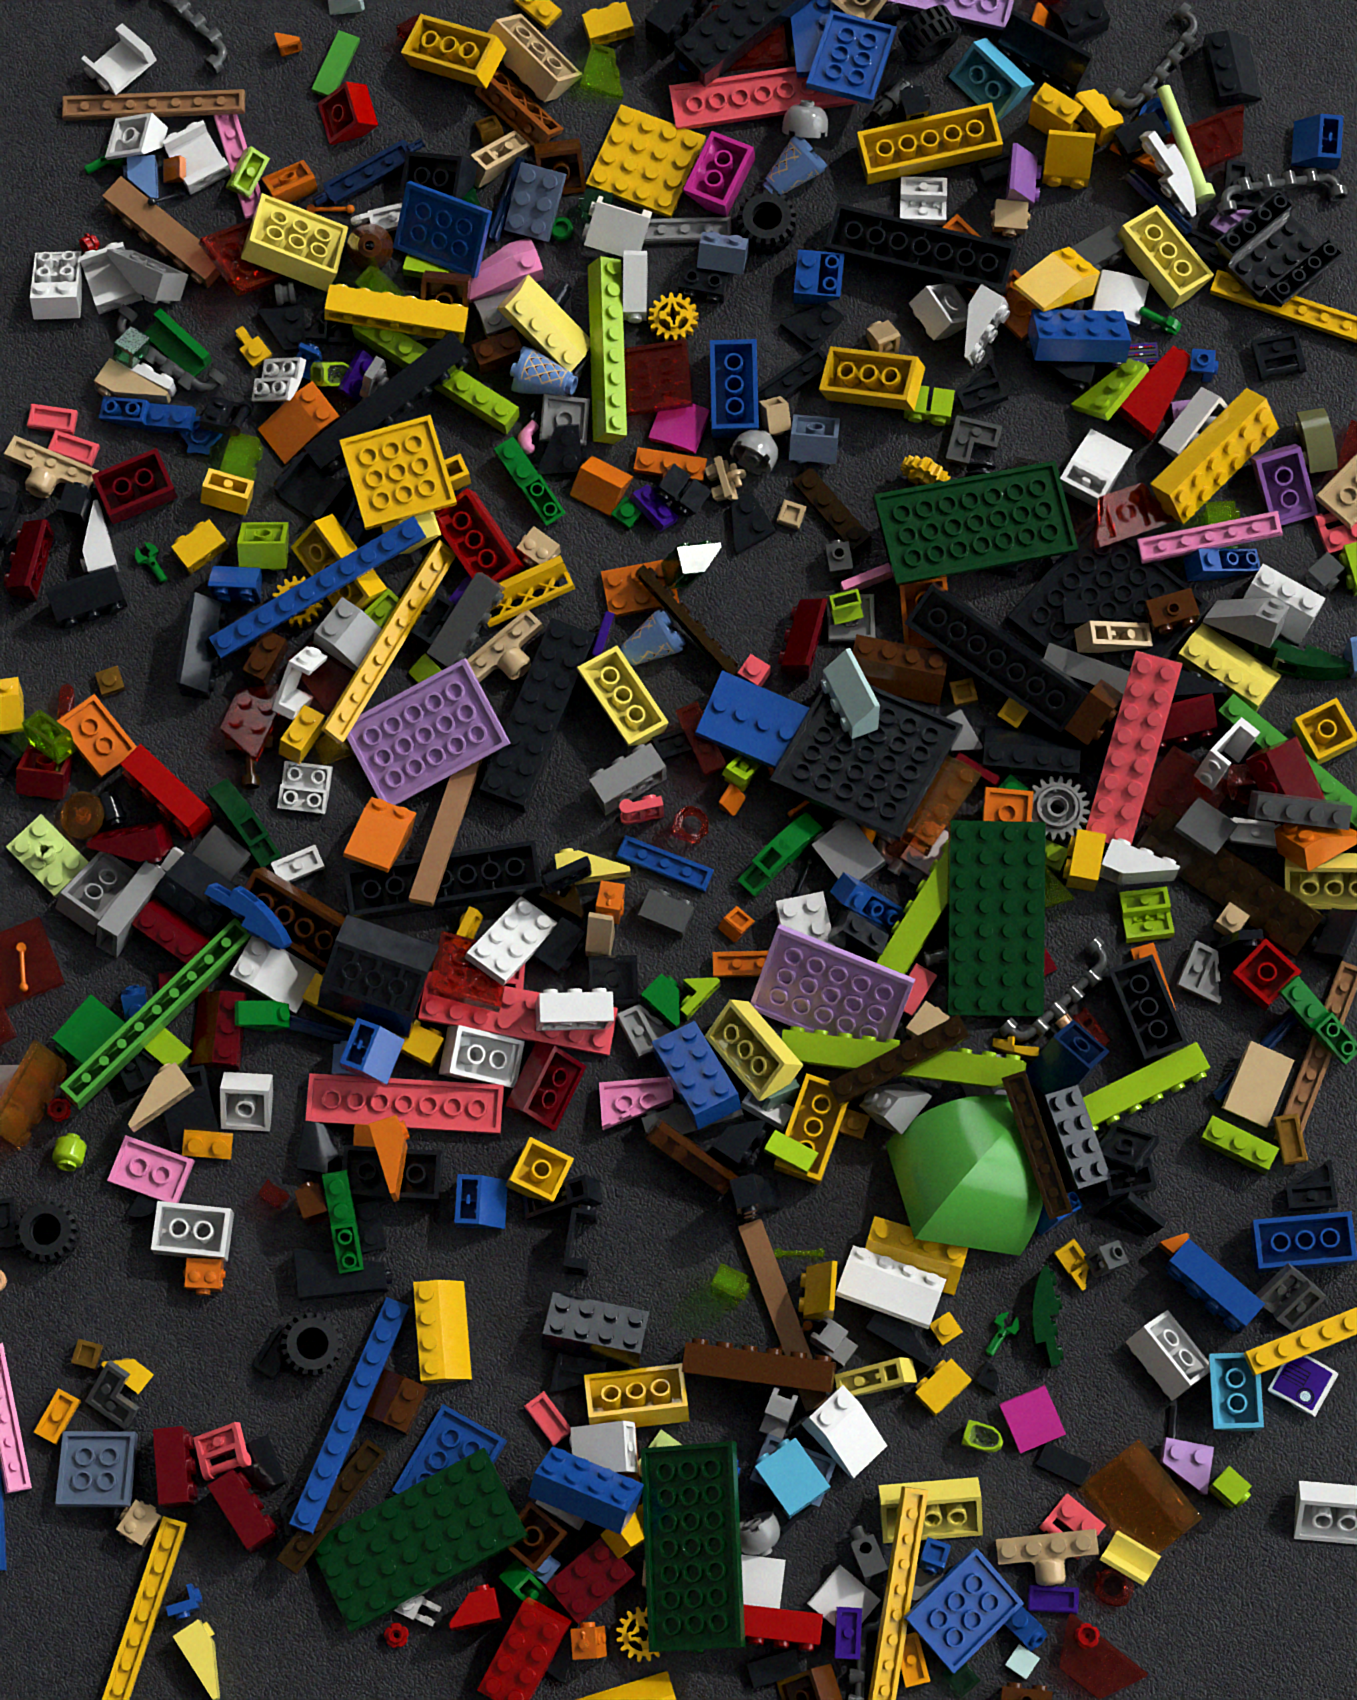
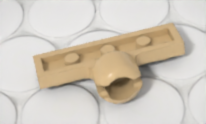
[4,435,99,499]
[467,610,543,683]
[996,1529,1099,1586]

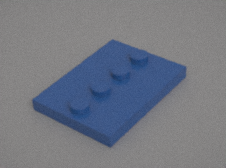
[790,0,846,78]
[806,10,897,105]
[393,181,492,278]
[694,670,810,770]
[392,1404,507,1494]
[903,1547,1024,1674]

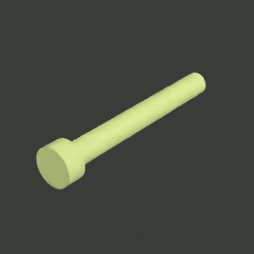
[1157,85,1216,204]

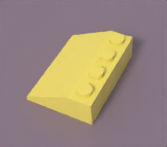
[241,193,348,292]

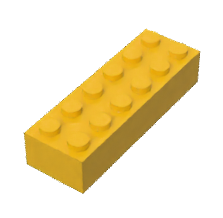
[856,102,1003,185]
[1150,388,1279,524]

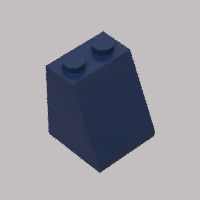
[1026,1019,1110,1095]

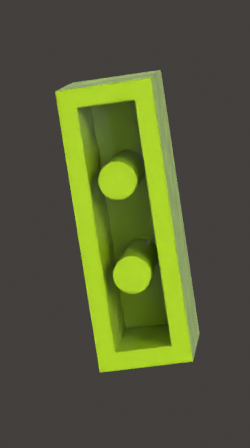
[1199,1115,1279,1175]

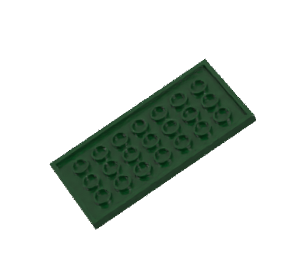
[872,461,1079,586]
[946,820,1046,1016]
[641,1441,745,1652]
[313,1448,529,1633]

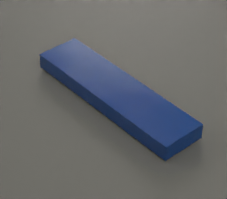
[616,835,714,893]

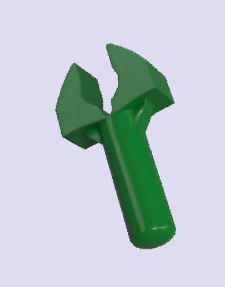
[84,145,126,174]
[1138,306,1182,336]
[135,542,167,584]
[985,1312,1019,1356]

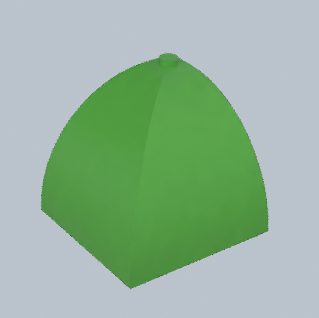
[886,1094,1043,1256]

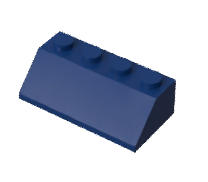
[710,339,759,438]

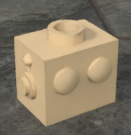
[990,199,1030,237]
[516,526,561,568]
[906,1001,950,1038]
[116,1500,162,1547]

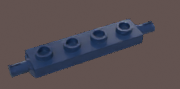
[313,138,425,207]

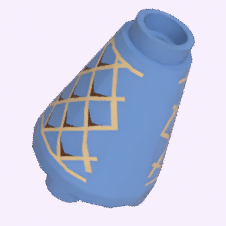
[763,136,828,195]
[510,346,578,395]
[620,609,686,666]

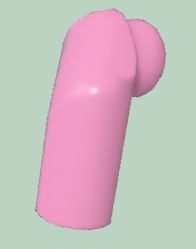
[518,420,540,455]

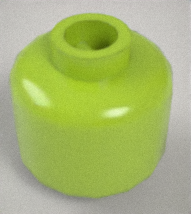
[52,1133,87,1171]

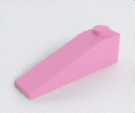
[469,237,544,303]

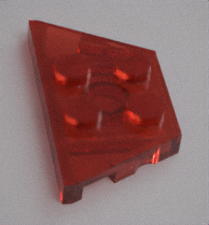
[1165,104,1244,170]
[1094,482,1174,548]
[220,684,281,762]
[1058,1613,1148,1700]

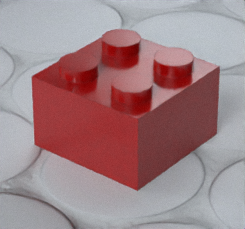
[1229,938,1302,1011]

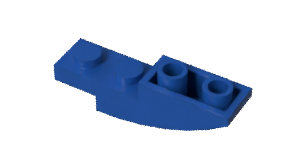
[99,396,196,434]
[204,883,292,950]

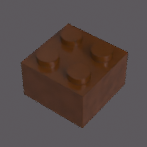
[1064,679,1123,746]

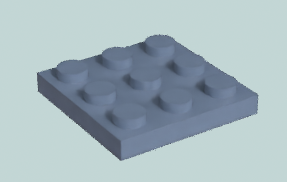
[55,1431,138,1507]

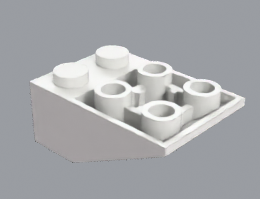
[30,251,82,320]
[964,284,1010,367]
[1060,429,1133,510]
[1099,838,1180,885]

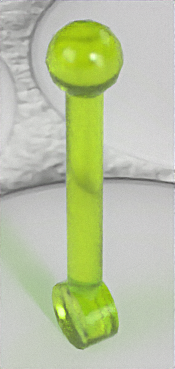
[774,1248,825,1259]

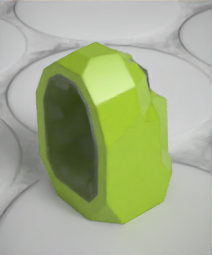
[310,362,349,386]
[961,1420,1003,1453]

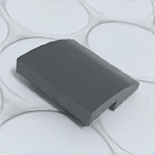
[1174,797,1238,858]
[192,825,252,882]
[1255,1263,1327,1331]

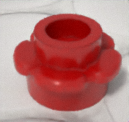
[79,233,100,253]
[47,1098,71,1122]
[384,1623,409,1648]
[1075,1623,1100,1648]

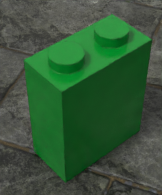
[52,994,125,1068]

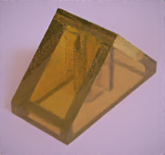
[314,734,355,766]

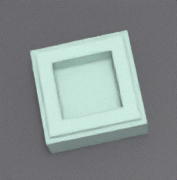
[1005,1644,1040,1680]

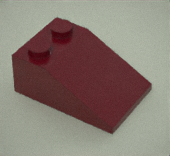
[86,819,174,863]

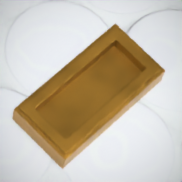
[1273,1113,1308,1166]

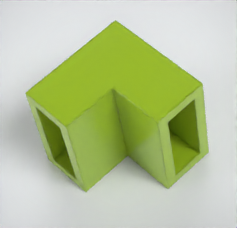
[826,589,864,625]

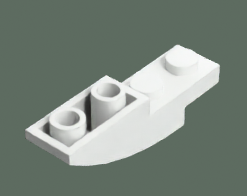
[1139,131,1196,218]

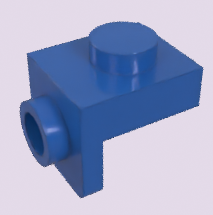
[296,342,323,383]
[1190,348,1218,382]
[121,985,148,1022]
[918,1537,951,1576]
[166,1583,203,1621]
[1004,1606,1048,1652]

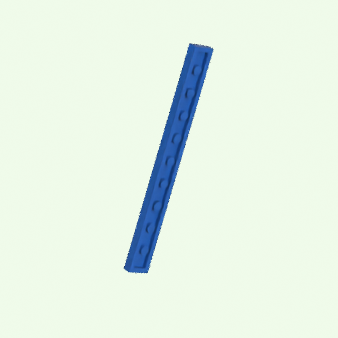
[209,516,427,659]
[289,1297,409,1535]

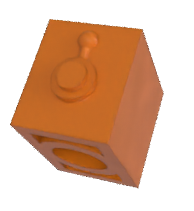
[596,880,625,924]
[183,1258,226,1296]
[571,1622,607,1660]

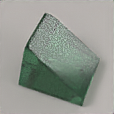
[942,1662,980,1697]

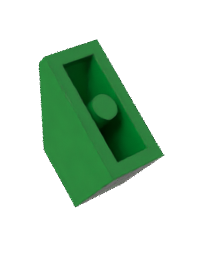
[641,973,680,1030]
[235,1001,290,1032]
[499,1559,557,1608]

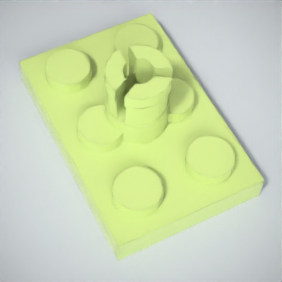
[6,814,89,898]

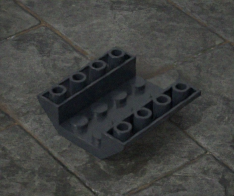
[1215,190,1344,307]
[317,914,440,1038]

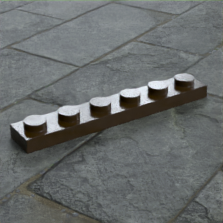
[635,564,739,676]
[828,1015,970,1106]
[1002,1070,1073,1220]
[276,1439,387,1575]

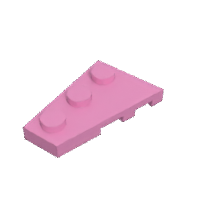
[599,1077,674,1130]

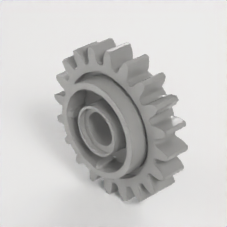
[1031,776,1090,842]

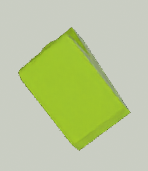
[722,754,763,792]
[680,977,720,1021]

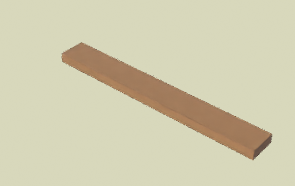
[62,89,245,121]
[409,759,483,907]
[1274,961,1357,1141]
[738,1218,827,1413]

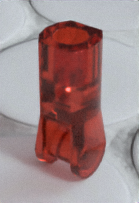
[57,684,75,729]
[1072,1007,1112,1047]

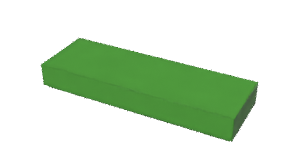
[312,30,360,97]

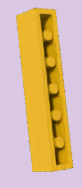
[324,284,468,343]
[302,973,445,1068]

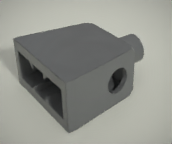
[850,1525,888,1588]

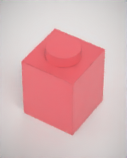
[738,654,771,687]

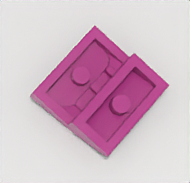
[648,396,711,454]
[999,1385,1066,1453]

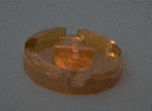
[60,791,104,840]

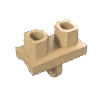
[705,456,746,502]

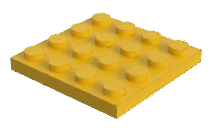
[586,104,706,218]
[339,415,457,530]

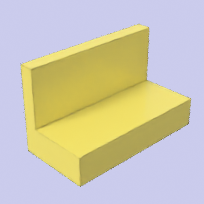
[1100,1530,1161,1586]

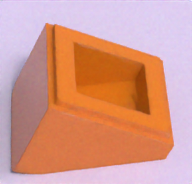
[1031,2,1052,29]
[274,33,303,57]
[163,155,186,183]
[719,783,746,816]
[718,906,755,942]
[353,1124,375,1147]
[1158,1233,1189,1257]

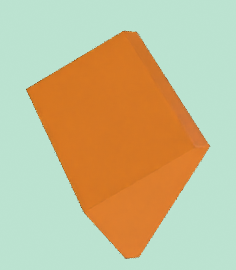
[262,160,318,203]
[570,456,633,517]

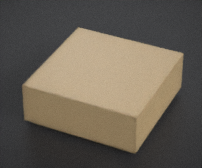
[777,499,807,530]

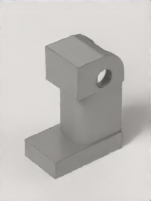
[809,1316,858,1367]
[759,1387,798,1439]

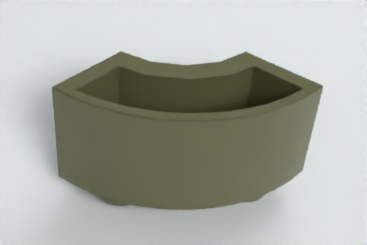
[1293,408,1338,473]

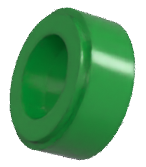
[551,217,573,242]

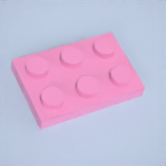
[107,1135,195,1203]

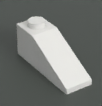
[80,500,119,574]

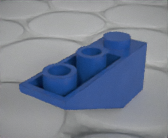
[1183,549,1261,581]
[830,872,905,930]

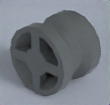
[275,282,296,307]

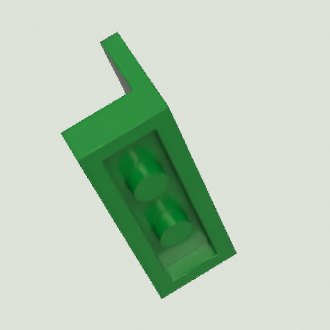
[144,308,212,378]

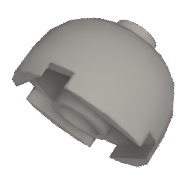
[782,100,828,138]
[730,430,778,475]
[740,1511,780,1557]

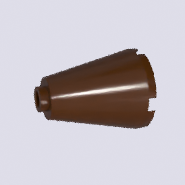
[347,224,393,270]

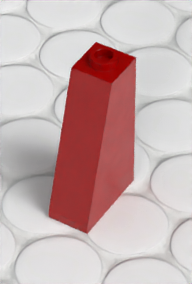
[1116,345,1191,441]

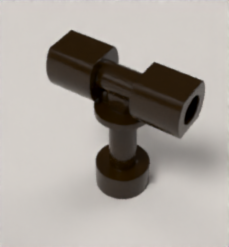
[225,733,274,790]

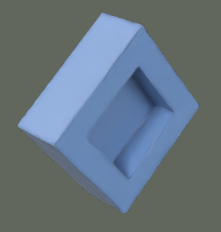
[526,1555,562,1584]

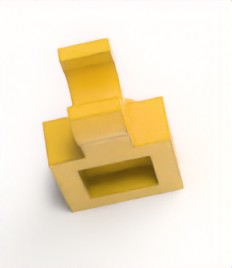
[235,326,272,369]

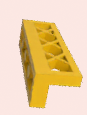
[487,555,576,628]

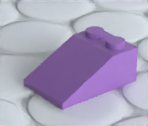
[1006,143,1042,209]
[1250,444,1318,525]

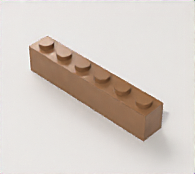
[102,176,226,288]

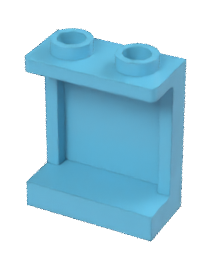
[754,1437,830,1519]

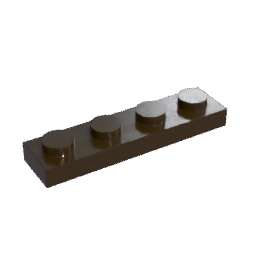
[792,467,871,553]

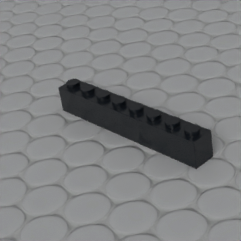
[304,332,473,473]

